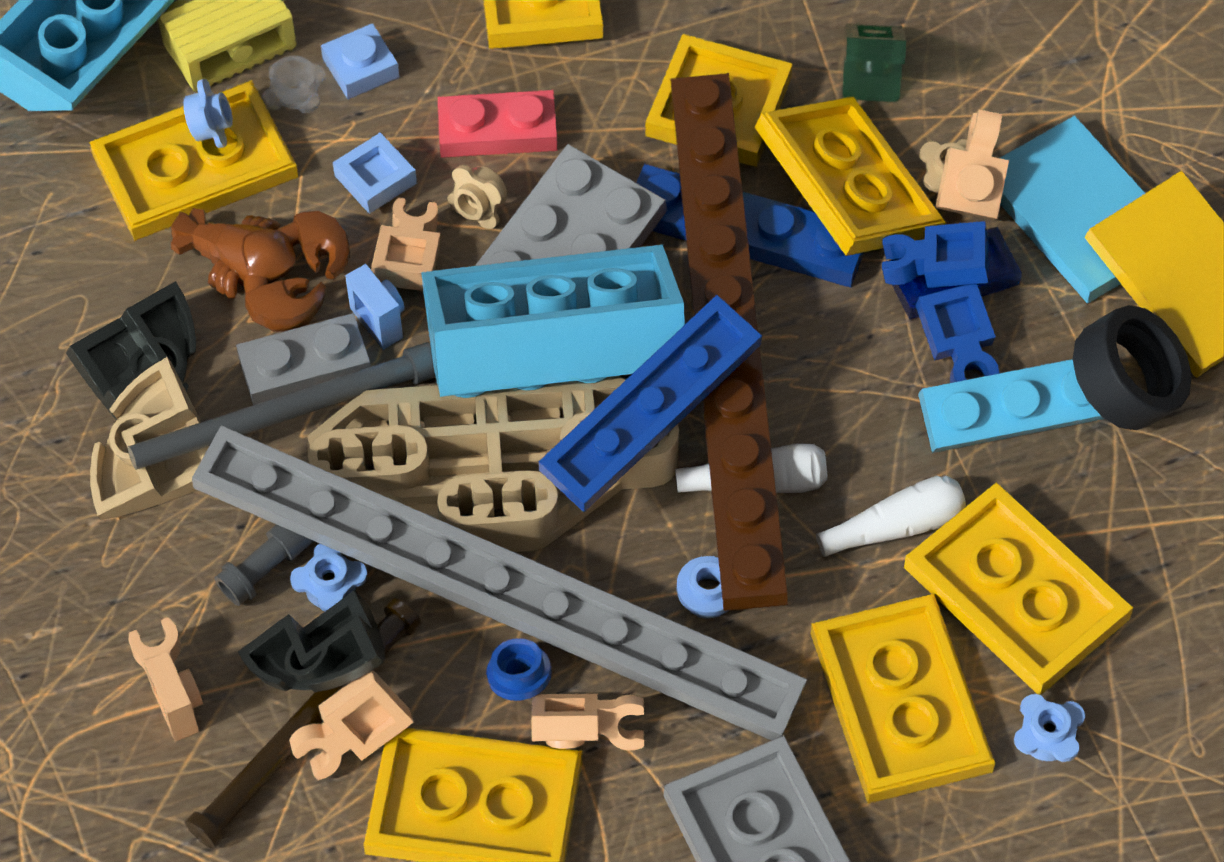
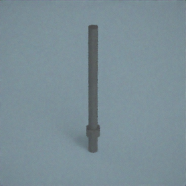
[128,342,436,470]

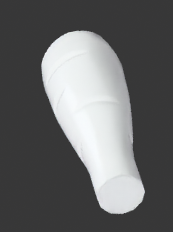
[675,443,827,493]
[816,476,966,557]

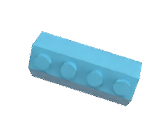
[0,0,175,111]
[421,245,685,398]

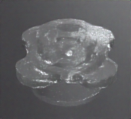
[263,56,326,113]

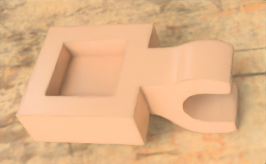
[935,109,1009,220]
[129,617,203,742]
[532,694,644,751]

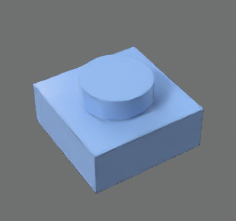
[321,23,399,99]
[333,132,417,214]
[345,264,405,350]

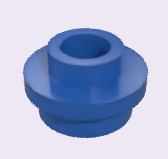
[486,638,552,701]

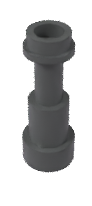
[214,524,314,606]

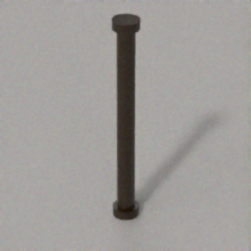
[185,598,421,849]

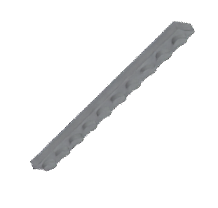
[192,425,807,741]

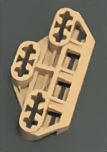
[307,376,679,552]

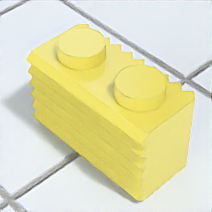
[158,0,296,92]

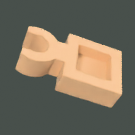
[371,198,440,291]
[289,670,414,780]

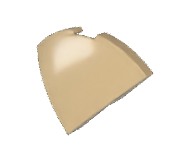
[90,357,209,520]

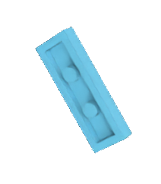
[918,359,1104,453]

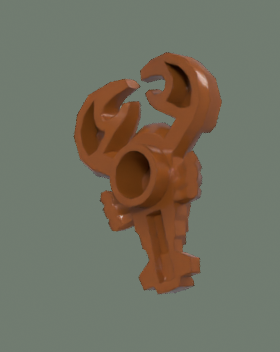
[171,208,350,332]

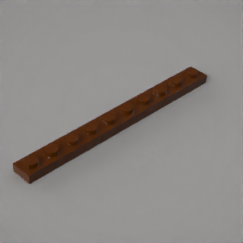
[671,73,788,611]

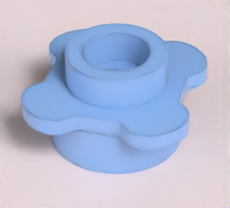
[183,79,233,148]
[290,544,367,611]
[1014,694,1085,762]

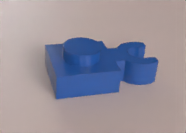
[882,221,988,288]
[915,284,1000,383]

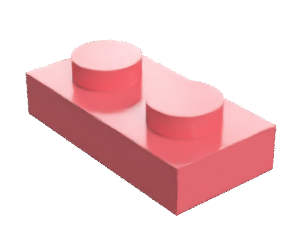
[437,90,557,158]

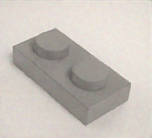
[236,313,371,405]

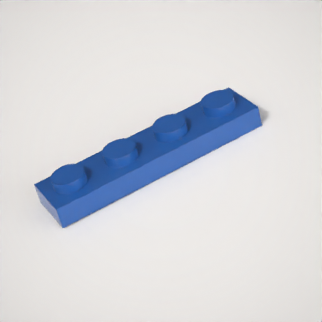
[636,164,864,288]
[539,295,762,512]

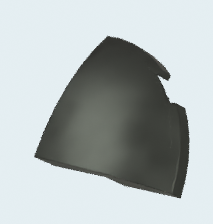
[66,281,196,420]
[238,590,385,692]

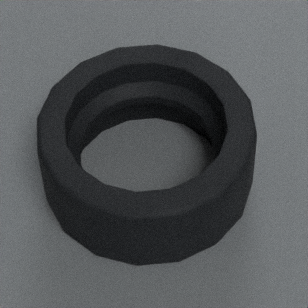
[1072,305,1192,431]

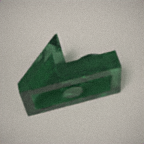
[842,23,906,102]

